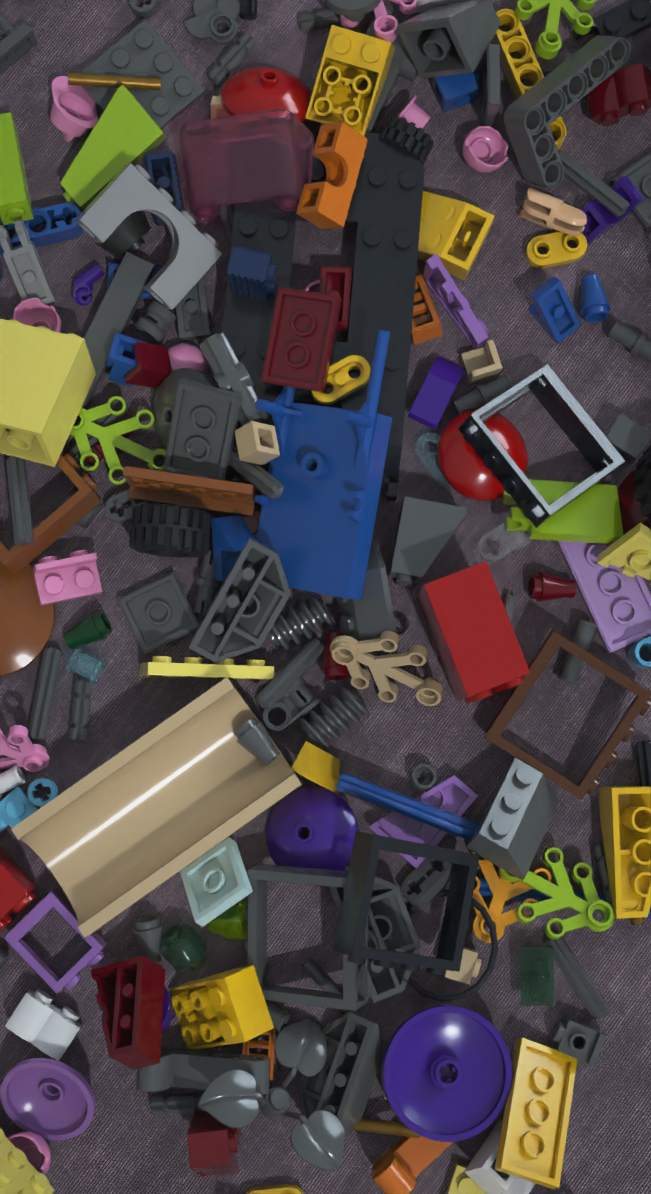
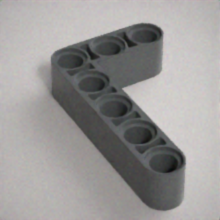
[504,35,630,188]

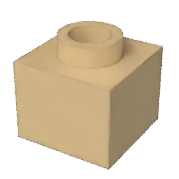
[235,421,280,465]
[444,946,481,985]

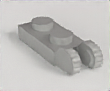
[0,219,56,304]

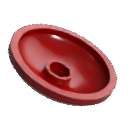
[221,67,312,131]
[437,410,528,501]

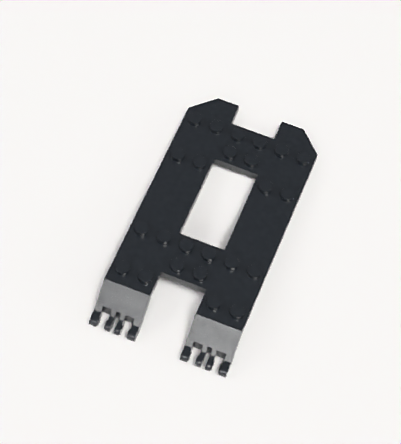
[217,126,425,501]

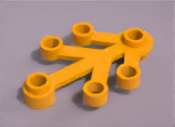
[472,852,552,943]

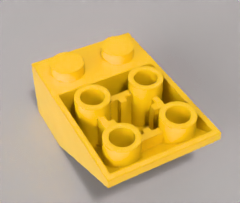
[305,25,395,136]
[417,191,495,281]
[169,965,274,1050]

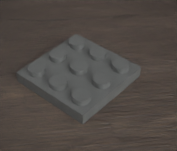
[80,19,205,130]

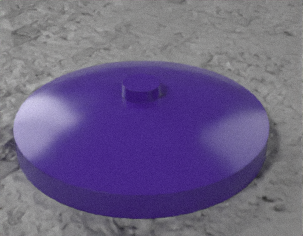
[381,1005,512,1142]

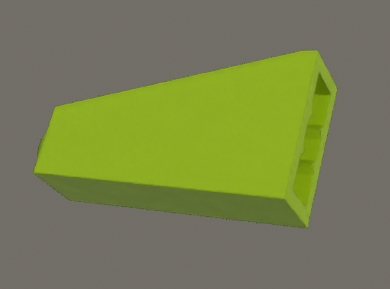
[60,84,167,209]
[0,112,34,225]

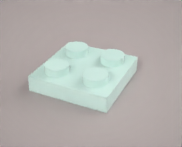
[180,837,253,927]

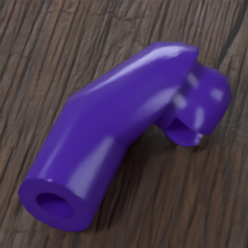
[72,263,105,306]

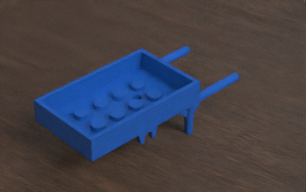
[254,330,393,600]

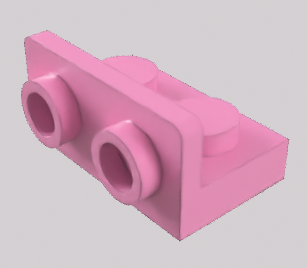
[32,550,103,606]

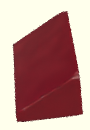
[319,266,353,333]

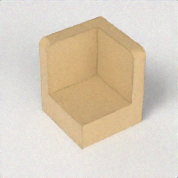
[460,339,503,385]

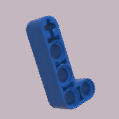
[0,203,84,282]

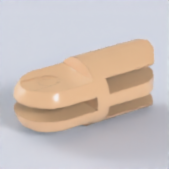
[519,188,587,235]

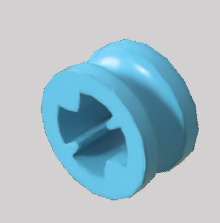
[27,778,58,807]

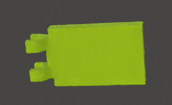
[503,479,623,544]

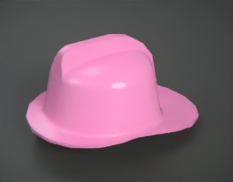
[50,76,99,142]

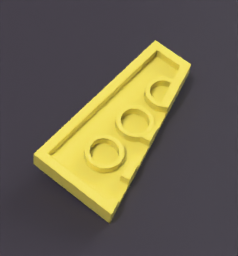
[597,522,651,585]
[139,656,274,680]

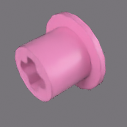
[397,95,430,128]

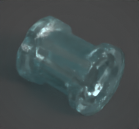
[65,647,106,685]

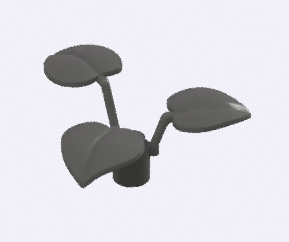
[198,1018,345,1170]

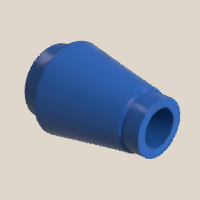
[580,274,611,323]

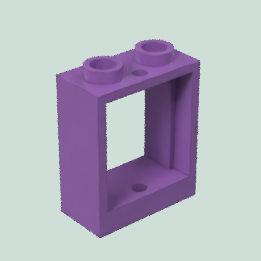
[4,889,107,994]

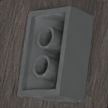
[466,758,559,880]

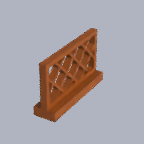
[123,466,257,517]

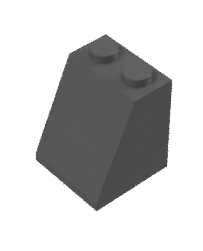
[396,0,501,78]
[388,496,468,587]

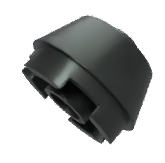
[95,211,151,257]

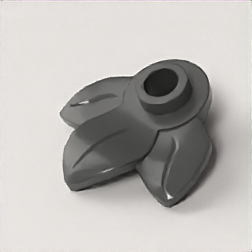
[184,0,240,44]

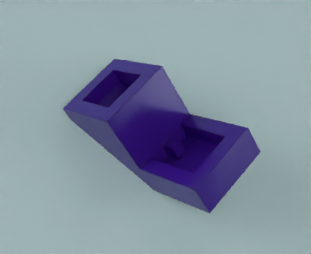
[581,176,645,245]
[407,356,465,430]

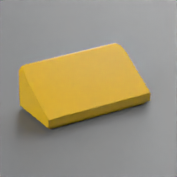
[291,741,340,794]

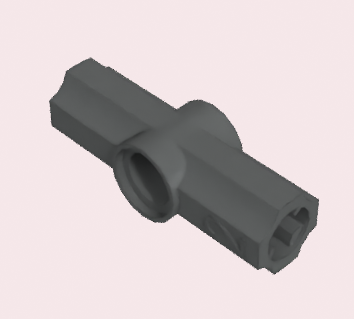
[199,332,267,427]

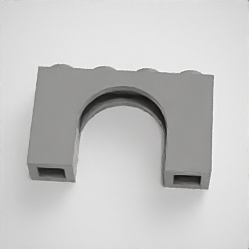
[75,163,222,310]

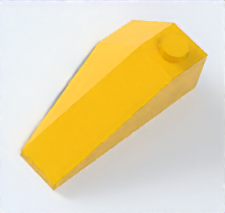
[599,786,651,919]

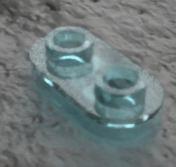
[414,433,453,490]

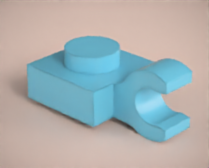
[0,786,39,833]

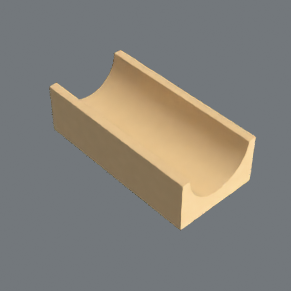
[11,677,303,938]

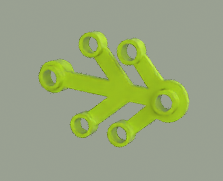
[514,0,596,60]
[69,396,167,485]
[499,847,615,940]

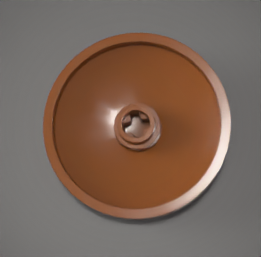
[0,561,56,676]

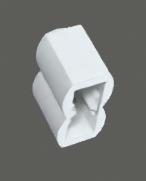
[5,989,83,1061]

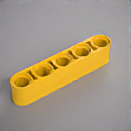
[491,9,567,152]

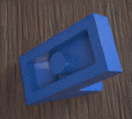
[528,276,581,344]
[211,514,256,581]

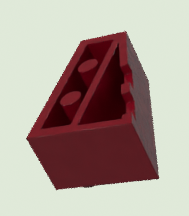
[90,956,165,1070]
[187,1111,241,1177]

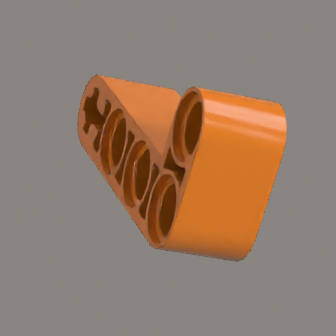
[371,1136,453,1194]

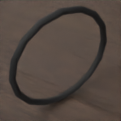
[407,890,498,1002]

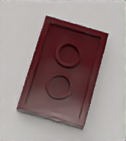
[261,287,342,393]

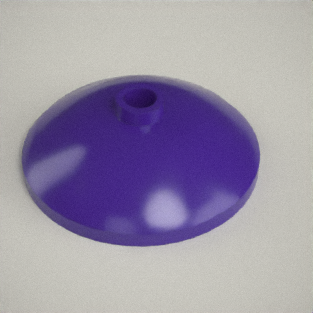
[266,786,359,871]

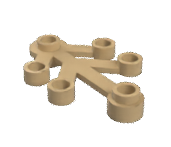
[330,631,443,706]

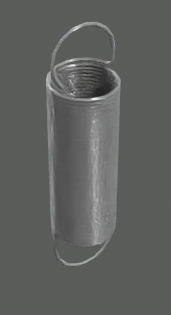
[503,586,517,623]

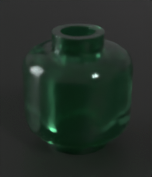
[160,923,207,972]

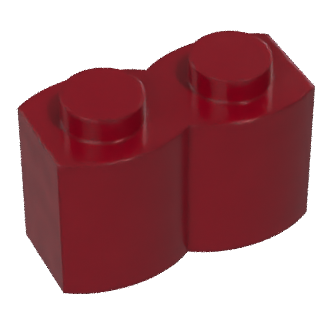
[587,63,651,126]

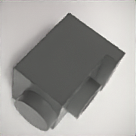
[552,1016,606,1067]

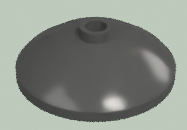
[152,368,216,450]

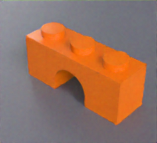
[296,122,368,229]

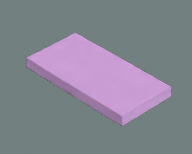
[556,541,651,654]

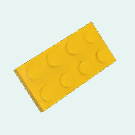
[495,1038,578,1189]

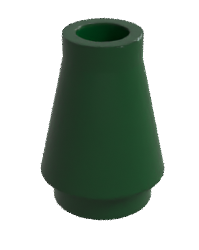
[63,610,112,649]

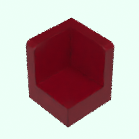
[125,342,172,389]

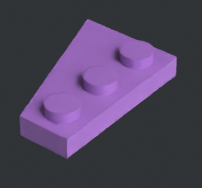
[423,253,488,350]
[368,775,478,869]

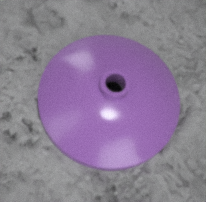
[0,1058,96,1140]

